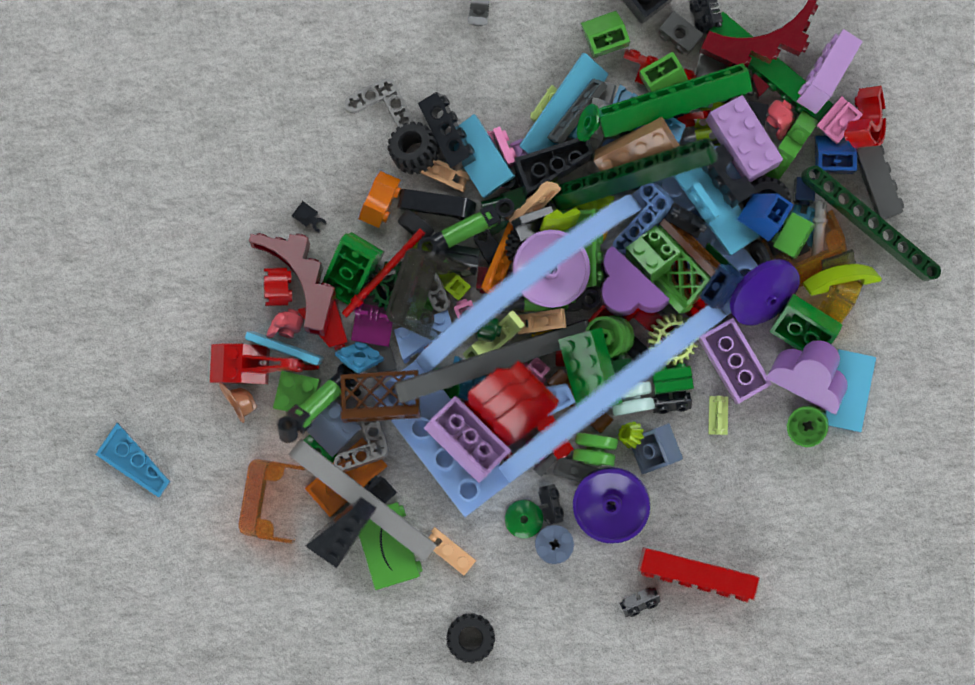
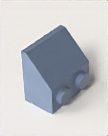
[307,400,361,458]
[631,423,683,475]

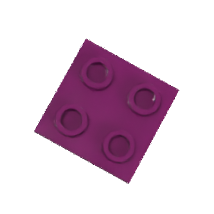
[351,304,395,347]

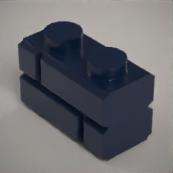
[699,265,744,308]

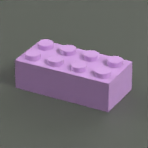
[797,29,863,114]
[706,95,783,182]
[699,318,772,404]
[424,396,511,483]

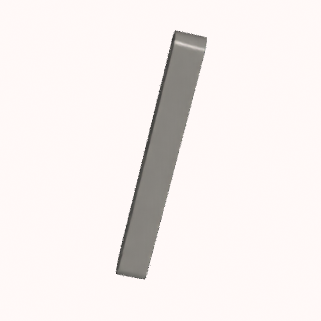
[289,439,437,561]

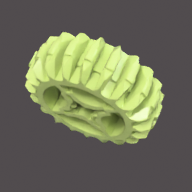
[647,313,699,366]

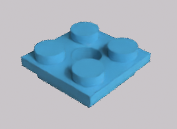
[335,341,384,374]

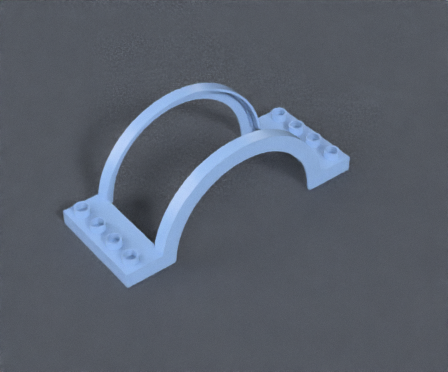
[372,176,758,517]

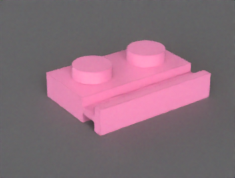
[816,96,863,144]
[493,126,517,167]

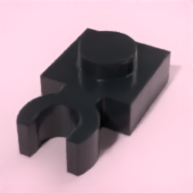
[291,201,327,233]

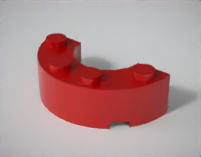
[844,85,886,148]

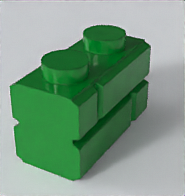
[651,363,694,395]

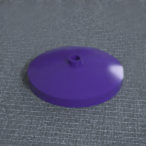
[730,259,800,326]
[573,467,651,544]

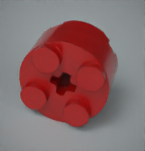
[263,267,292,306]

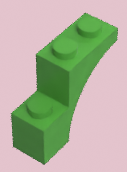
[764,111,819,180]

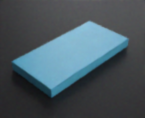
[448,114,515,198]
[245,331,324,365]
[825,349,876,432]

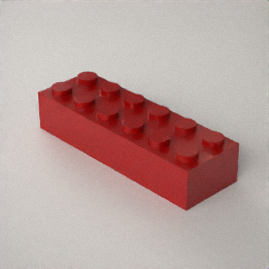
[637,547,760,602]

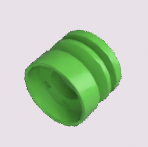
[787,405,829,447]

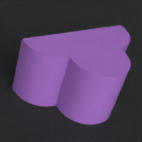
[602,246,669,316]
[766,341,848,415]

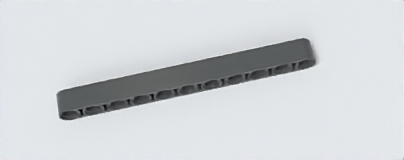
[394,319,589,403]

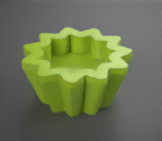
[618,421,644,449]

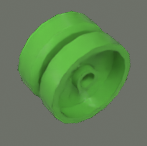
[585,315,634,358]
[572,433,618,466]

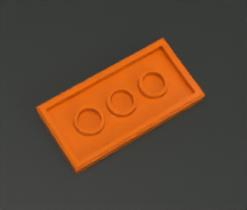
[305,437,388,517]

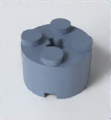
[535,525,574,564]

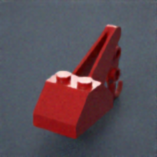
[209,343,320,385]

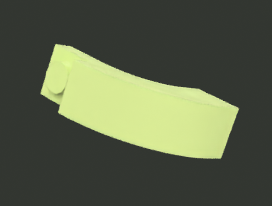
[463,311,525,359]

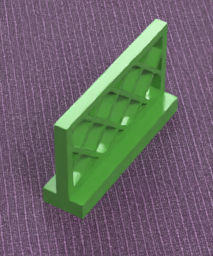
[653,225,711,313]

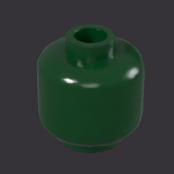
[473,317,502,342]

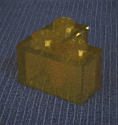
[817,280,863,323]

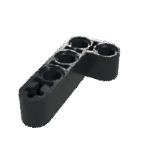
[397,189,477,221]

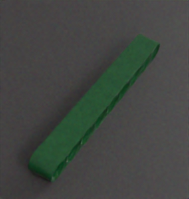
[552,138,718,211]
[801,165,941,281]

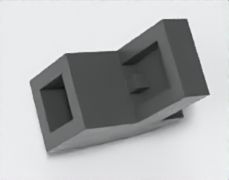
[468,0,490,27]

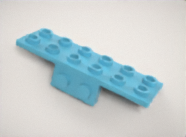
[519,53,608,154]
[674,167,759,256]

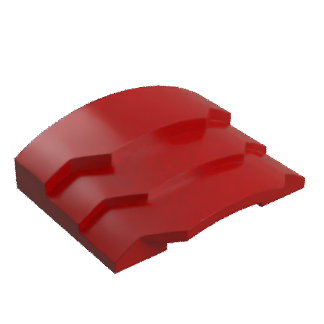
[464,360,559,447]

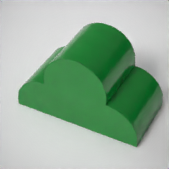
[322,232,385,305]

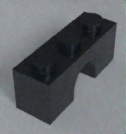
[701,144,756,209]

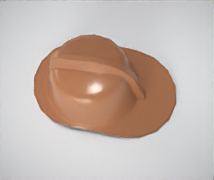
[219,383,257,423]

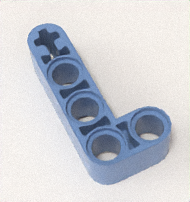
[613,183,675,256]

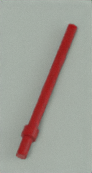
[341,228,426,318]

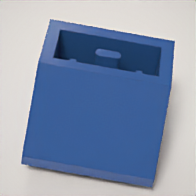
[815,136,857,174]
[737,194,794,241]

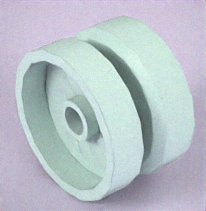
[612,382,655,416]

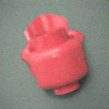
[766,100,795,141]
[266,309,303,339]

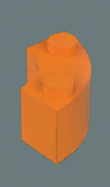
[358,171,401,228]

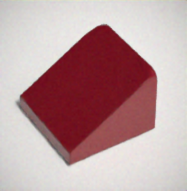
[750,74,769,100]

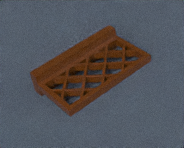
[660,218,720,304]
[341,370,421,423]

